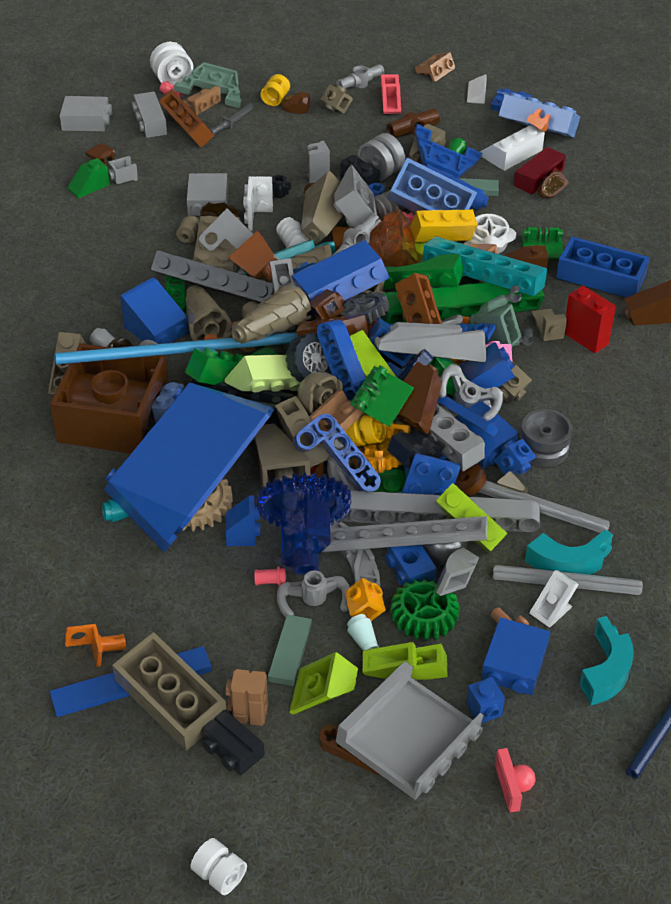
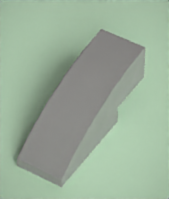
[436,548,479,596]

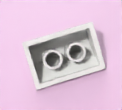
[480,125,545,171]

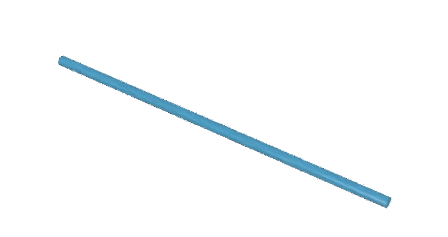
[54,322,407,365]

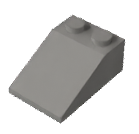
[334,165,377,228]

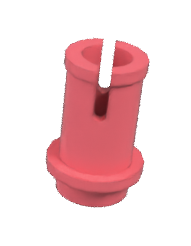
[160,81,183,97]
[255,566,286,586]

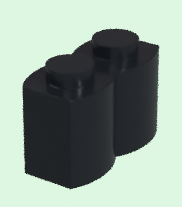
[387,431,443,467]

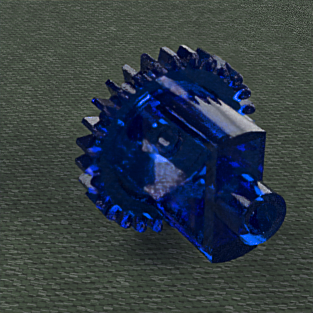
[257,473,352,575]

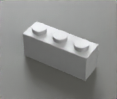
[132,91,167,138]

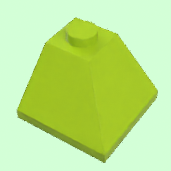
[289,652,358,715]

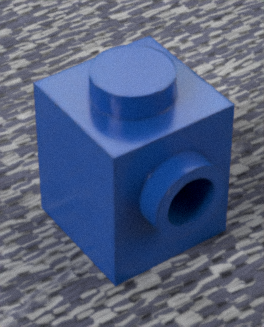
[466,677,505,723]

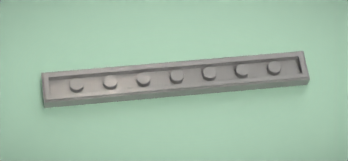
[291,516,488,554]

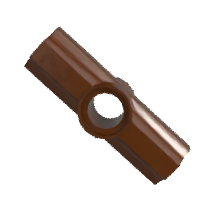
[386,108,440,138]

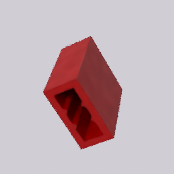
[565,286,616,353]

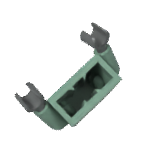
[469,286,534,348]

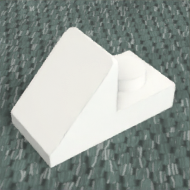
[529,570,579,627]

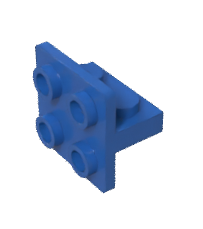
[401,453,460,495]

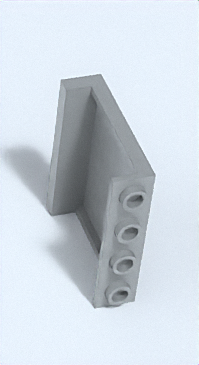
[336,661,483,800]

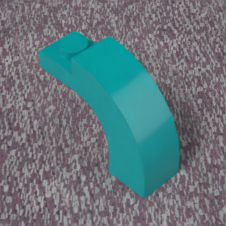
[525,529,613,575]
[579,616,634,706]

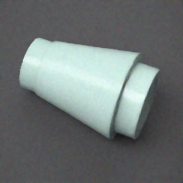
[347,614,379,651]

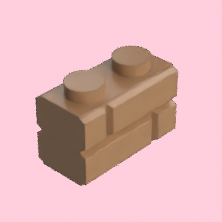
[226,669,268,726]

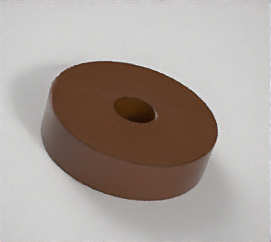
[455,464,486,497]

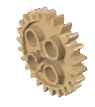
[182,479,233,531]

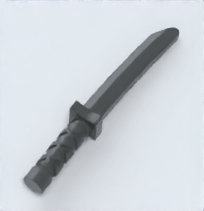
[209,103,253,135]

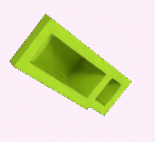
[363,642,448,680]

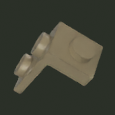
[532,309,567,341]

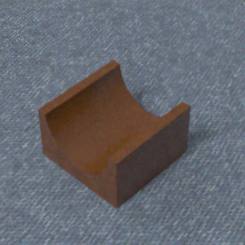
[50,343,169,454]

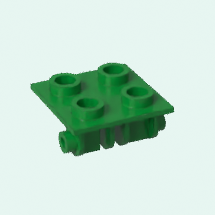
[522,227,563,259]
[350,365,414,427]

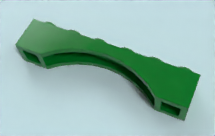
[383,254,464,289]

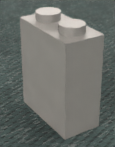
[60,96,112,131]
[187,173,228,216]

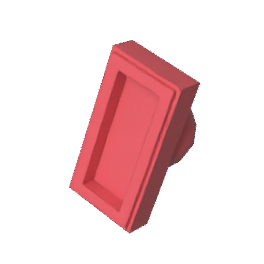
[495,748,536,813]

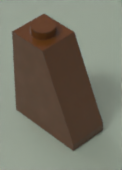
[623,280,671,325]
[396,362,443,434]

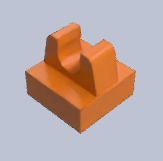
[526,109,551,132]

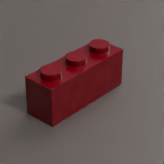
[514,147,566,195]

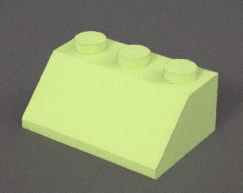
[224,355,301,392]

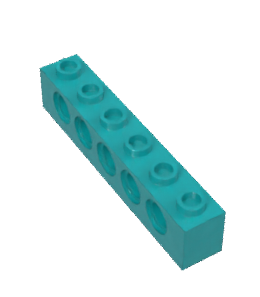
[423,236,547,296]

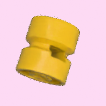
[260,74,290,106]
[345,415,386,447]

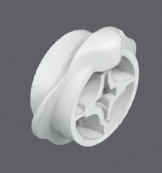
[467,214,516,254]

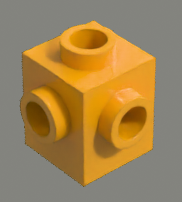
[345,578,386,621]

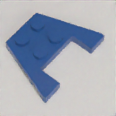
[414,124,483,179]

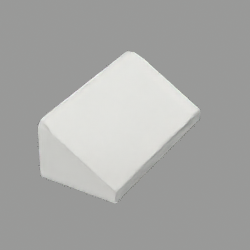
[467,75,487,104]

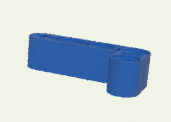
[317,319,366,401]
[293,414,381,492]

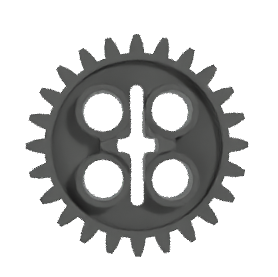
[334,291,390,323]

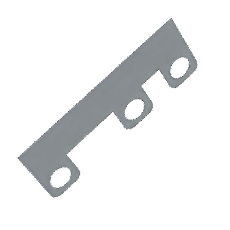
[199,209,280,275]

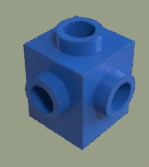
[494,439,536,475]

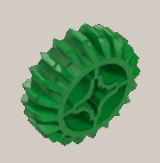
[390,578,460,642]

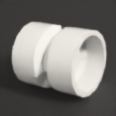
[190,838,247,895]

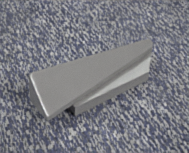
[374,322,486,362]

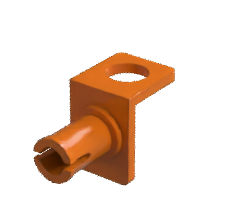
[65,624,126,667]

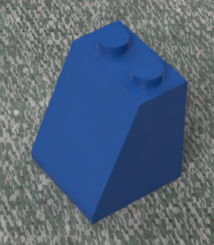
[120,277,189,344]

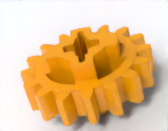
[353,443,403,473]

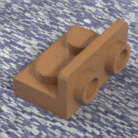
[415,52,455,82]
[183,86,221,115]
[309,390,364,440]

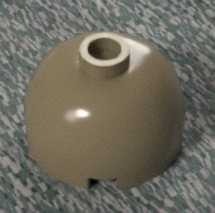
[297,371,343,415]

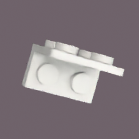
[244,177,273,231]

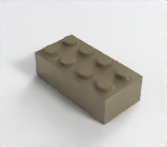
[193,216,240,273]
[112,632,227,751]

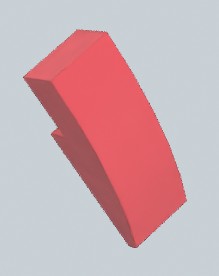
[381,74,401,114]

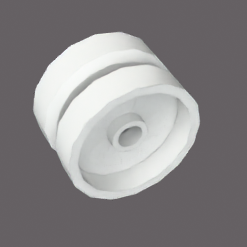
[150,42,194,85]

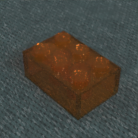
[369,208,418,267]

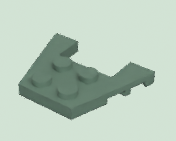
[174,62,241,108]

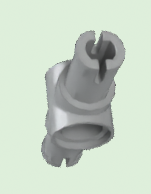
[336,64,384,89]
[332,212,381,255]

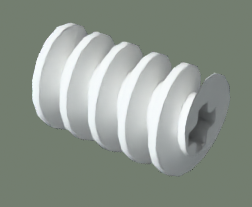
[276,217,309,248]

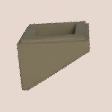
[497,471,528,494]

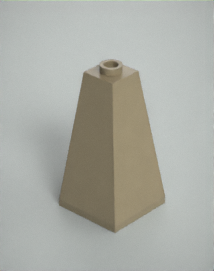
[301,170,344,245]
[253,424,312,507]

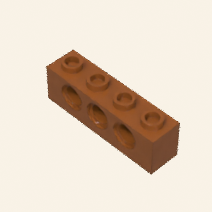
[159,89,214,148]
[395,273,442,324]

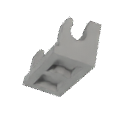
[307,141,330,183]

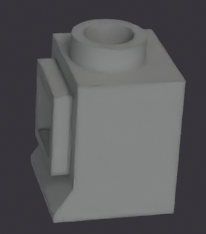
[108,156,138,184]

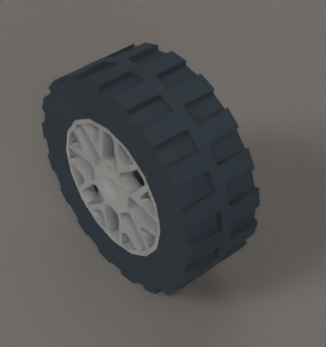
[286,333,332,382]

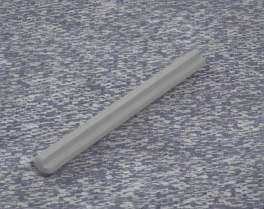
[479,480,610,533]
[493,565,643,595]

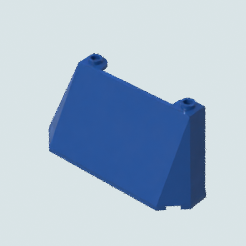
[104,383,275,552]

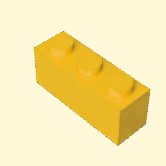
[410,209,478,242]

